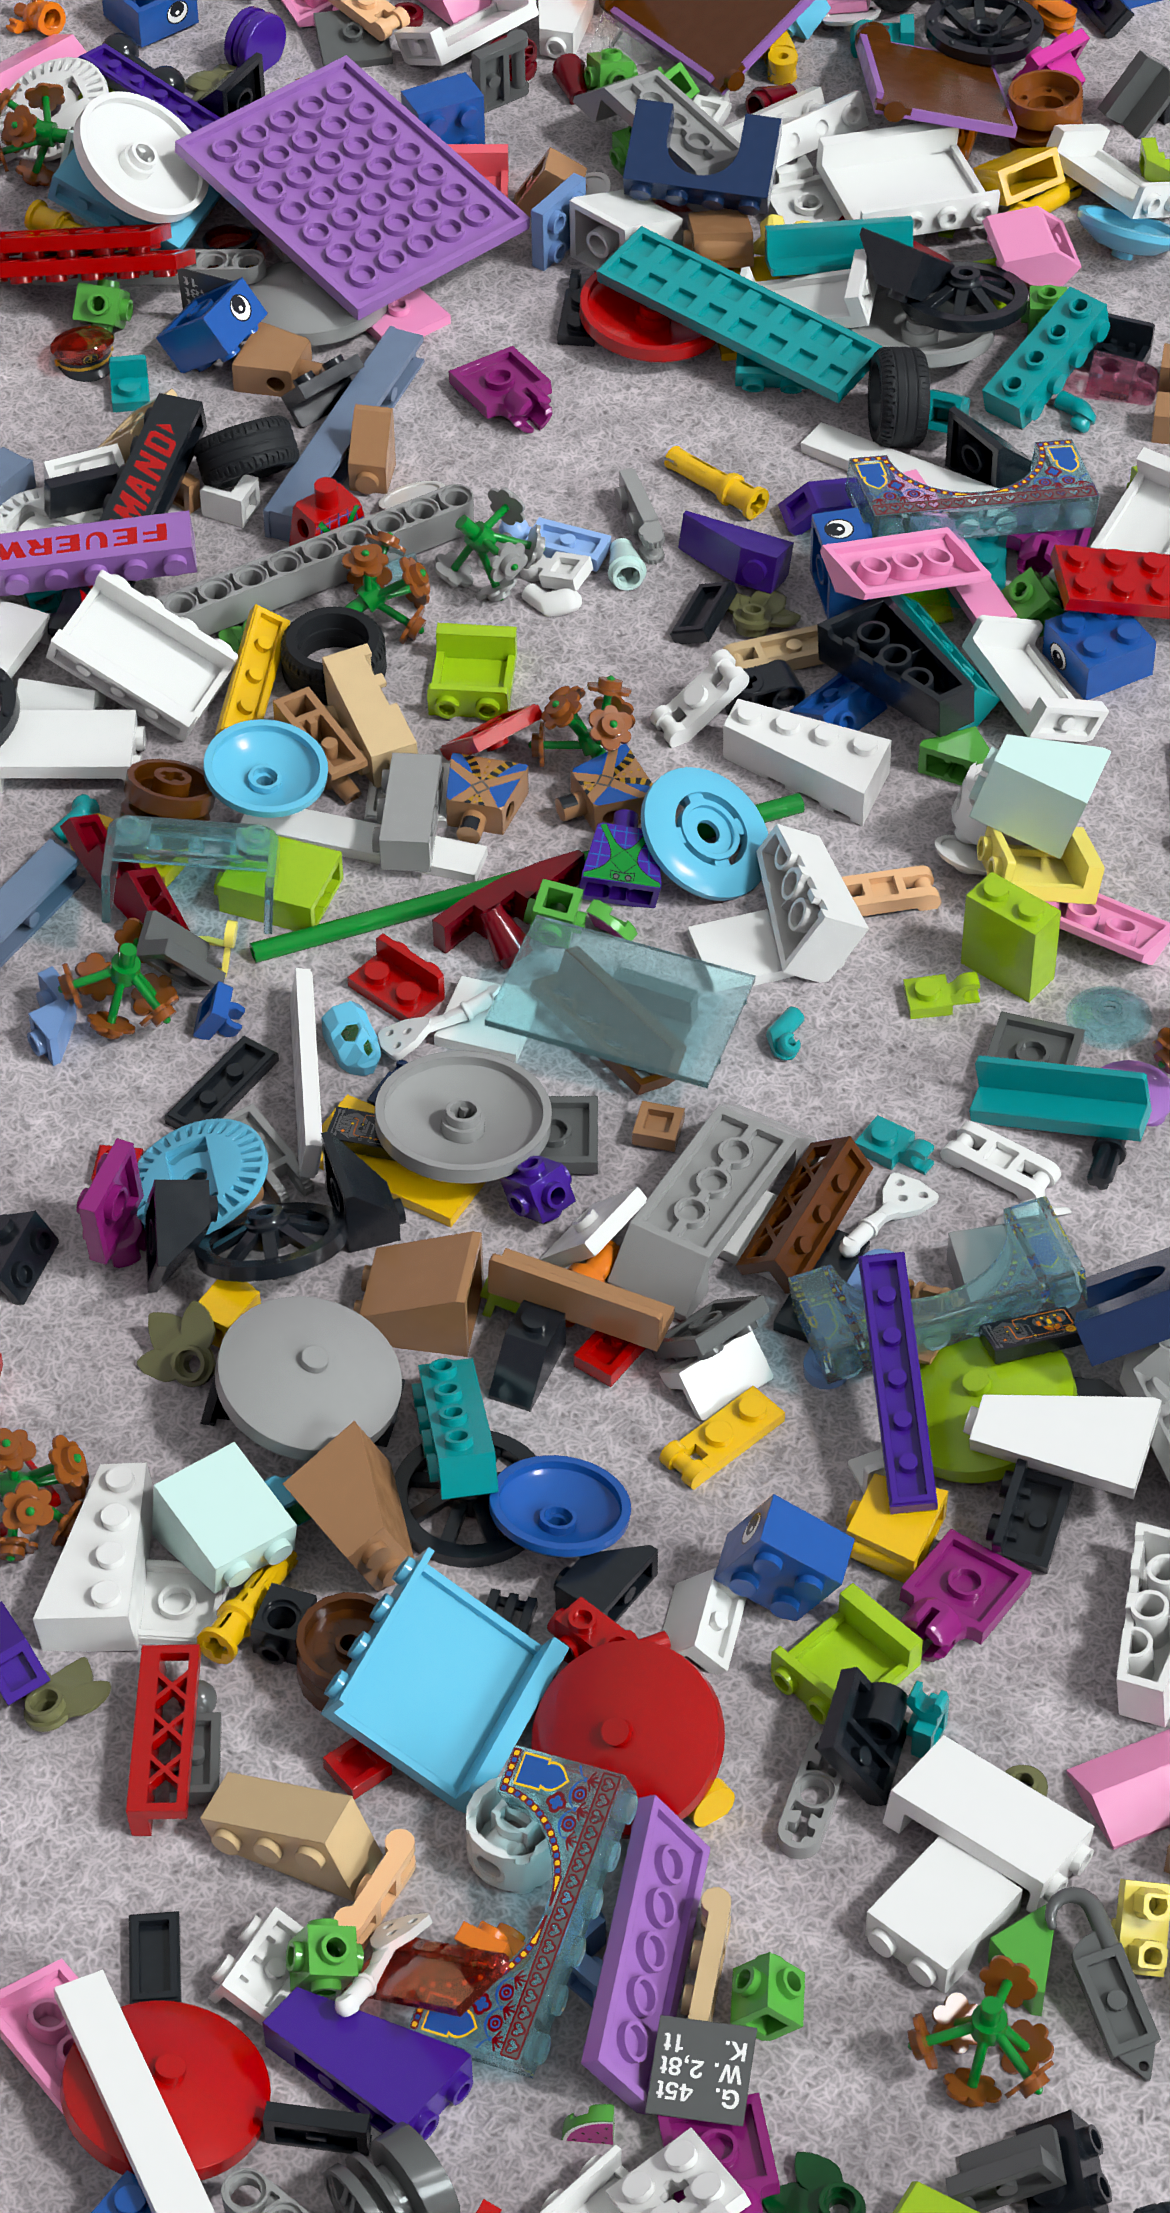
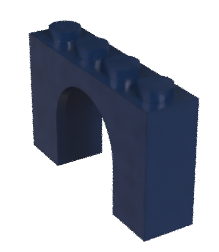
[623,99,782,216]
[1075,1247,1170,1367]

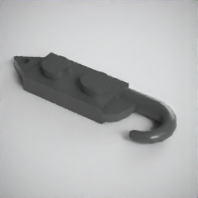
[1045,1886,1161,2082]

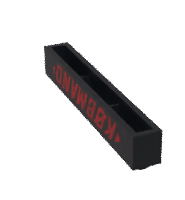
[47,393,207,638]

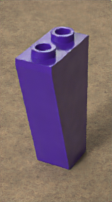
[262,1987,473,2140]

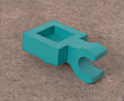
[855,1115,934,1175]
[906,1681,949,1758]

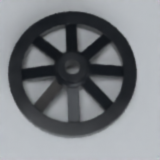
[925,0,1044,65]
[901,261,1028,333]
[194,1202,348,1282]
[394,1431,536,1568]

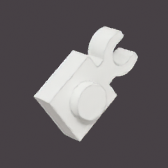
[519,551,593,591]

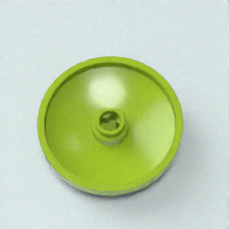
[919,1323,1077,1483]

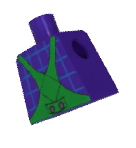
[578,809,662,908]

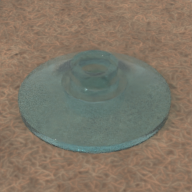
[1066,986,1152,1050]

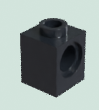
[250,1583,317,1665]

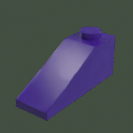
[678,511,794,594]

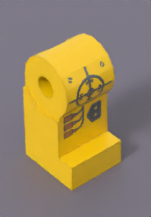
[760,30,798,85]

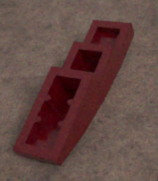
[60,814,190,931]
[432,850,585,954]

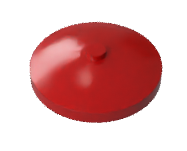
[579,271,717,362]
[531,1640,725,1839]
[60,2001,271,2181]

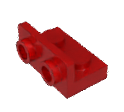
[347,933,445,1021]

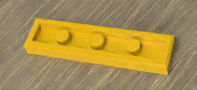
[215,604,290,735]

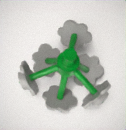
[434,488,545,602]

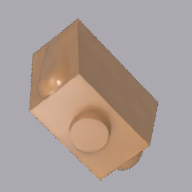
[683,209,754,268]

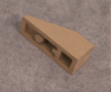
[273,687,368,781]

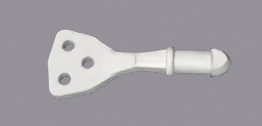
[378,985,505,1061]
[839,1173,939,1258]
[335,1913,433,2017]

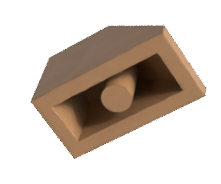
[513,147,587,218]
[348,404,396,494]

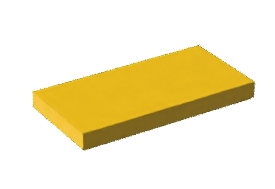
[319,1094,486,1228]

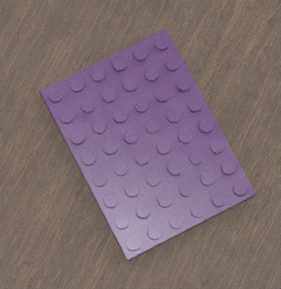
[175,55,530,321]

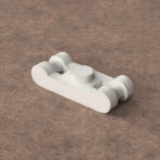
[650,649,750,748]
[940,1121,1061,1201]

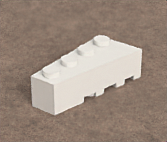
[723,699,892,826]
[756,824,869,983]
[33,1462,154,1652]
[1116,1521,1170,1727]

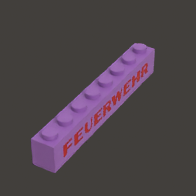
[0,510,197,597]

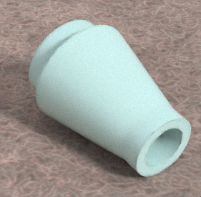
[608,538,647,591]

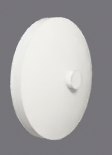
[73,92,209,223]

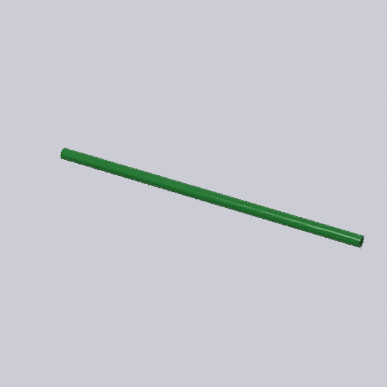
[249,793,805,963]

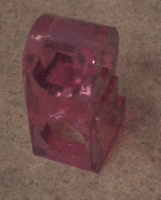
[1084,351,1159,406]

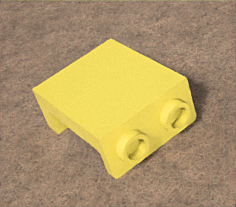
[977,826,1105,905]

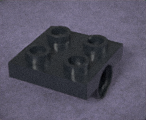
[817,1667,908,1806]

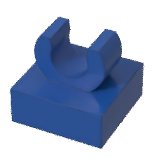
[193,981,245,1040]

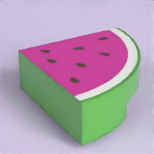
[586,899,638,943]
[561,2104,615,2145]

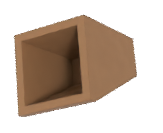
[353,1231,484,1357]
[283,1421,414,1592]

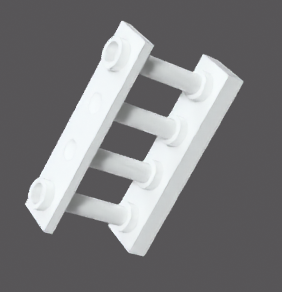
[722,86,869,167]

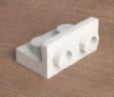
[208,1906,304,2026]

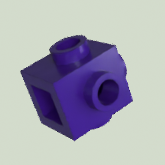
[499,1155,576,1224]

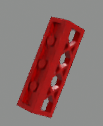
[126,1644,201,1836]

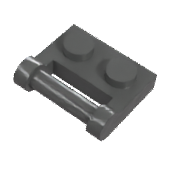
[472,29,529,113]

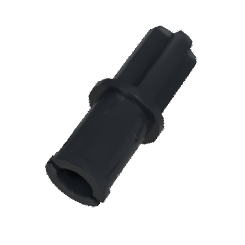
[1087,1137,1127,1190]

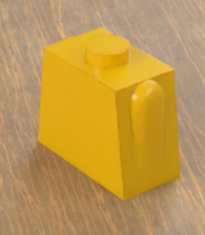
[973,147,1066,206]
[845,1474,948,1583]

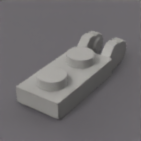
[614,468,665,565]
[222,1104,314,1204]

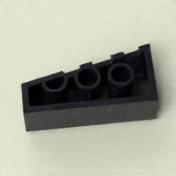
[817,596,974,737]

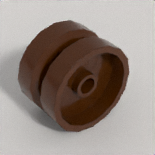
[118,759,216,853]
[296,1592,379,1712]

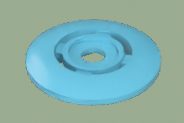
[641,767,768,901]
[137,1118,269,1235]

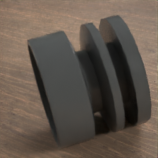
[323,2121,460,2213]

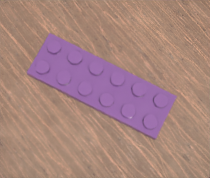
[581,1795,710,2115]

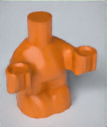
[6,0,66,36]

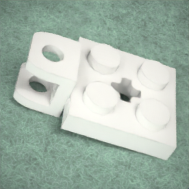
[769,155,843,224]
[606,2128,751,2213]

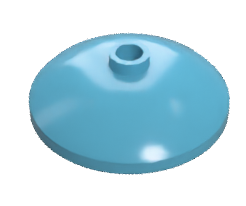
[1077,205,1170,261]
[203,719,328,818]

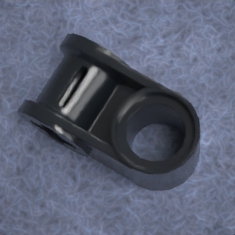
[725,660,806,715]

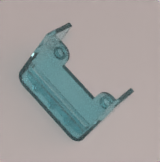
[101,815,280,934]

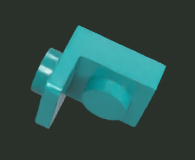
[109,355,150,413]

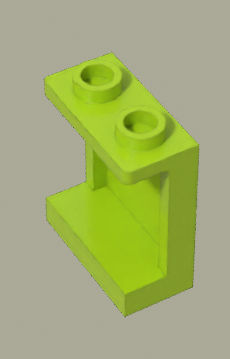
[427,622,518,721]
[771,1583,923,1725]

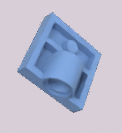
[531,173,586,271]

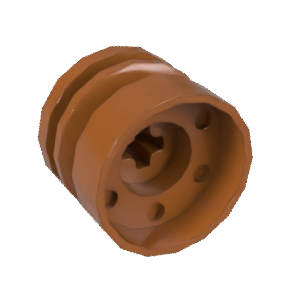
[1008,69,1083,151]

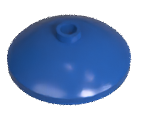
[489,1455,631,1558]

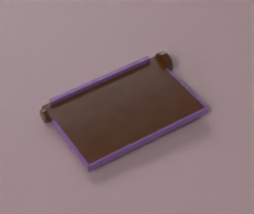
[599,0,815,95]
[855,21,1017,138]

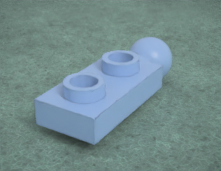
[498,517,611,572]

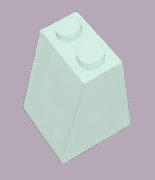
[968,734,1111,859]
[152,1442,297,1594]

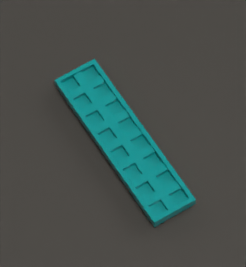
[596,226,882,404]

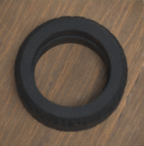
[868,347,930,448]
[194,415,300,489]
[280,606,387,706]

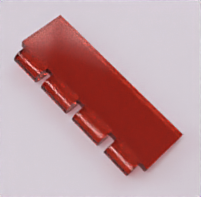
[344,1937,510,2017]

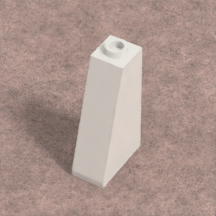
[538,0,599,58]
[963,1395,1162,1499]

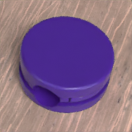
[224,6,286,72]

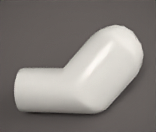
[522,583,582,617]

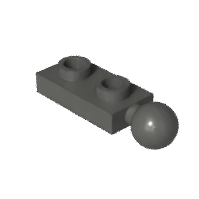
[169,1680,222,1804]

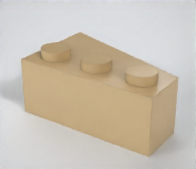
[322,643,418,788]
[200,1772,383,1902]

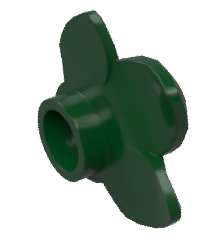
[761,2152,866,2213]

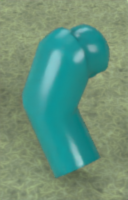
[1054,390,1096,433]
[51,794,100,844]
[766,1006,805,1061]

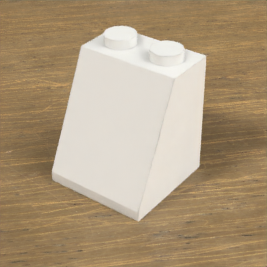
[569,189,683,271]

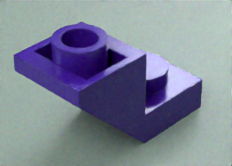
[778,477,874,536]
[0,1601,51,1707]

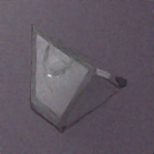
[585,11,662,65]

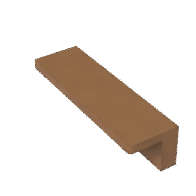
[488,1248,675,1352]

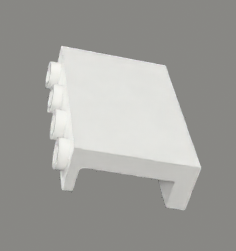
[46,570,238,742]

